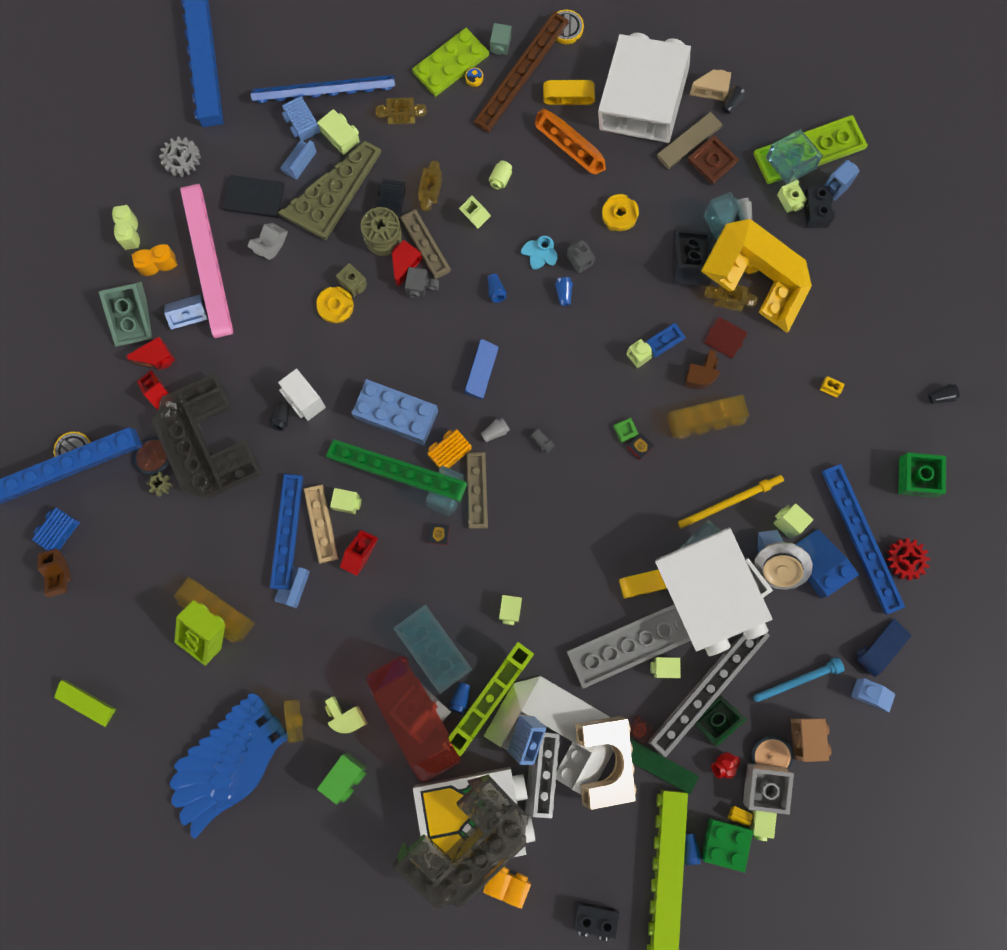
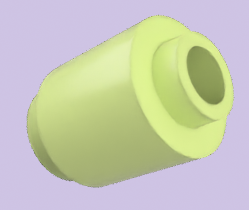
[489,161,512,190]

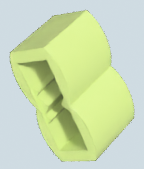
[112,205,140,250]

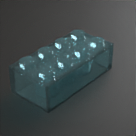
[393,604,473,694]

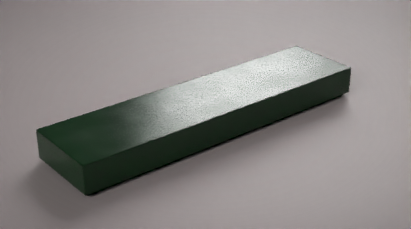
[630,739,699,795]

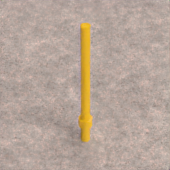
[678,475,784,529]

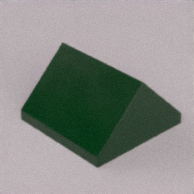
[694,695,747,747]

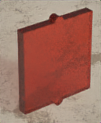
[704,317,747,359]

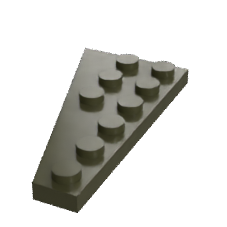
[278,141,381,240]

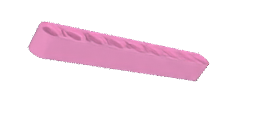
[180,183,233,339]

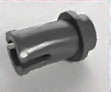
[531,429,555,453]

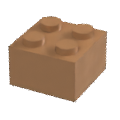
[790,718,831,762]

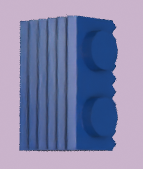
[31,507,80,551]

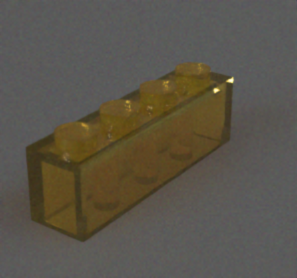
[667,395,749,439]
[174,577,255,643]

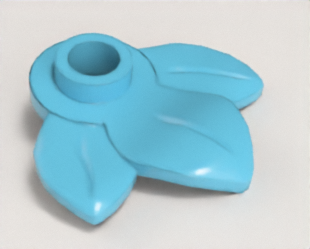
[521,236,557,270]

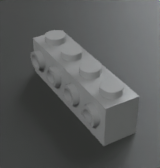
[524,732,560,818]

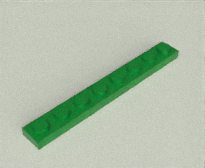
[326,439,467,502]

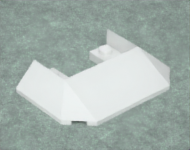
[484,676,614,794]

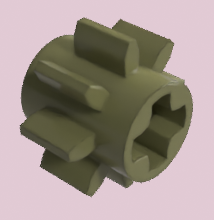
[146,472,173,497]

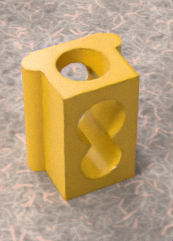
[820,376,845,398]
[727,806,753,827]

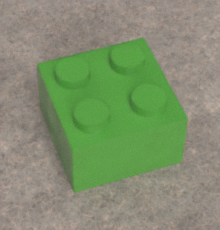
[317,753,367,805]

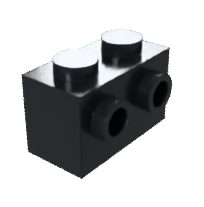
[804,186,835,228]
[573,901,620,941]

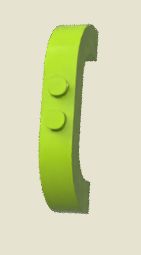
[444,642,534,756]

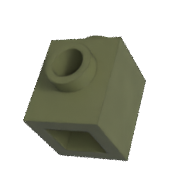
[336,263,367,297]

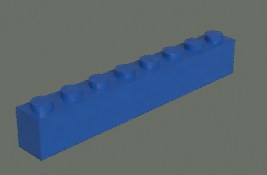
[181,0,224,127]
[0,428,143,504]

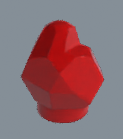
[711,752,740,779]

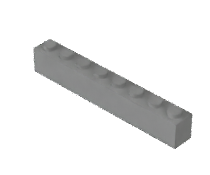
[647,633,770,757]

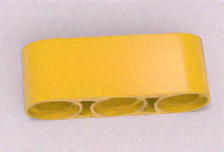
[543,80,595,105]
[619,569,667,599]

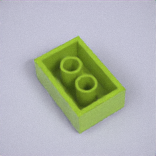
[174,600,225,666]

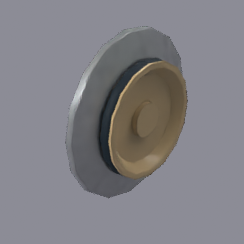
[754,542,813,590]

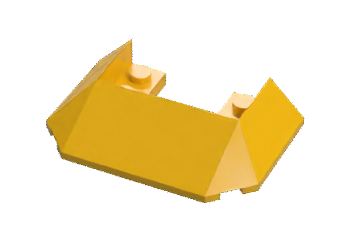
[701,219,812,332]

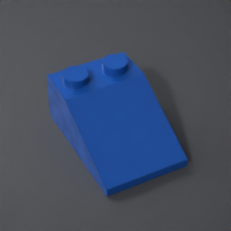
[795,529,859,598]

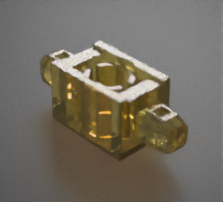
[376,98,426,124]
[418,161,442,211]
[704,285,758,311]

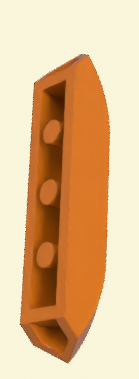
[535,108,606,174]

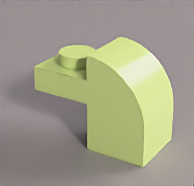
[325,697,368,733]

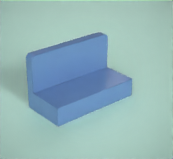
[281,140,316,180]
[164,295,207,330]
[275,566,310,608]

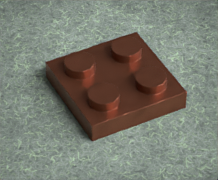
[687,135,739,185]

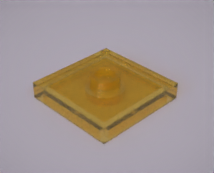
[284,700,303,743]

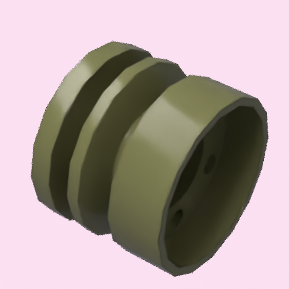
[361,207,402,256]

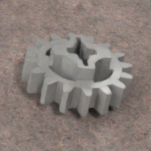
[159,137,201,177]

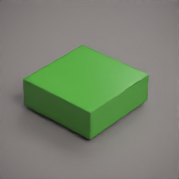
[613,418,639,443]

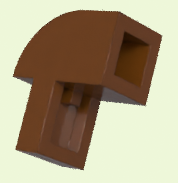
[684,350,720,390]
[37,548,71,598]

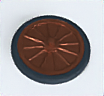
[134,437,172,475]

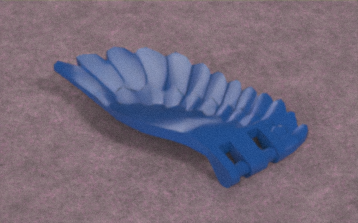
[169,693,292,839]

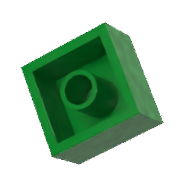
[898,453,946,498]
[701,817,753,873]

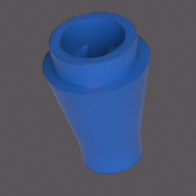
[487,274,507,303]
[555,277,573,306]
[449,683,471,714]
[684,834,702,865]

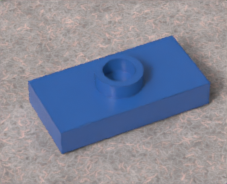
[644,323,686,359]

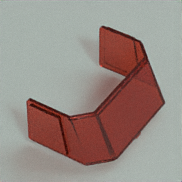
[366,655,462,783]

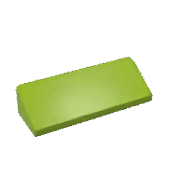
[54,680,116,727]

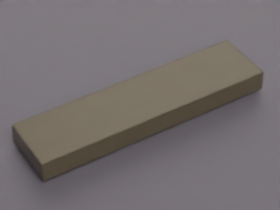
[657,112,723,170]
[400,209,451,279]
[466,452,488,529]

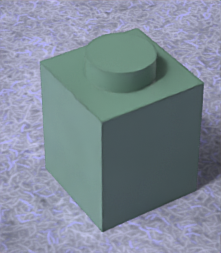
[490,23,512,55]

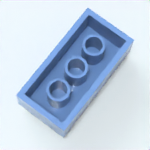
[352,379,438,445]

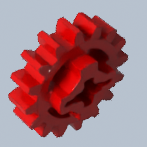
[885,538,931,581]

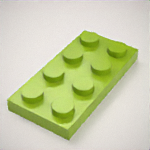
[412,28,489,97]

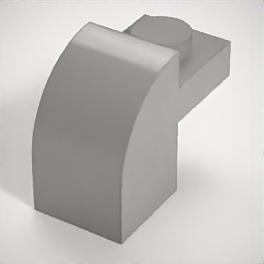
[247,223,288,260]

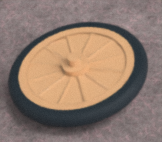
[751,735,794,769]

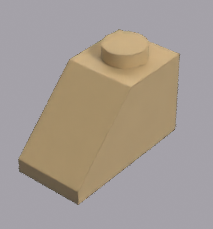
[690,69,731,101]

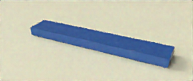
[270,474,303,590]

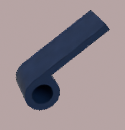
[856,619,912,677]

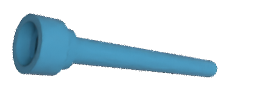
[753,657,845,702]

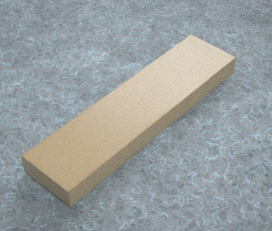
[304,484,339,564]

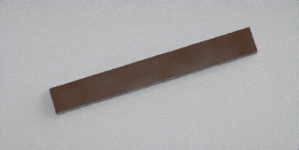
[474,11,569,133]

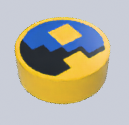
[465,68,483,87]

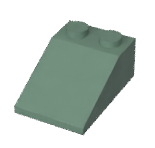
[98,282,152,347]

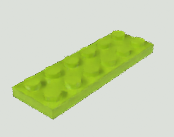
[753,115,868,185]

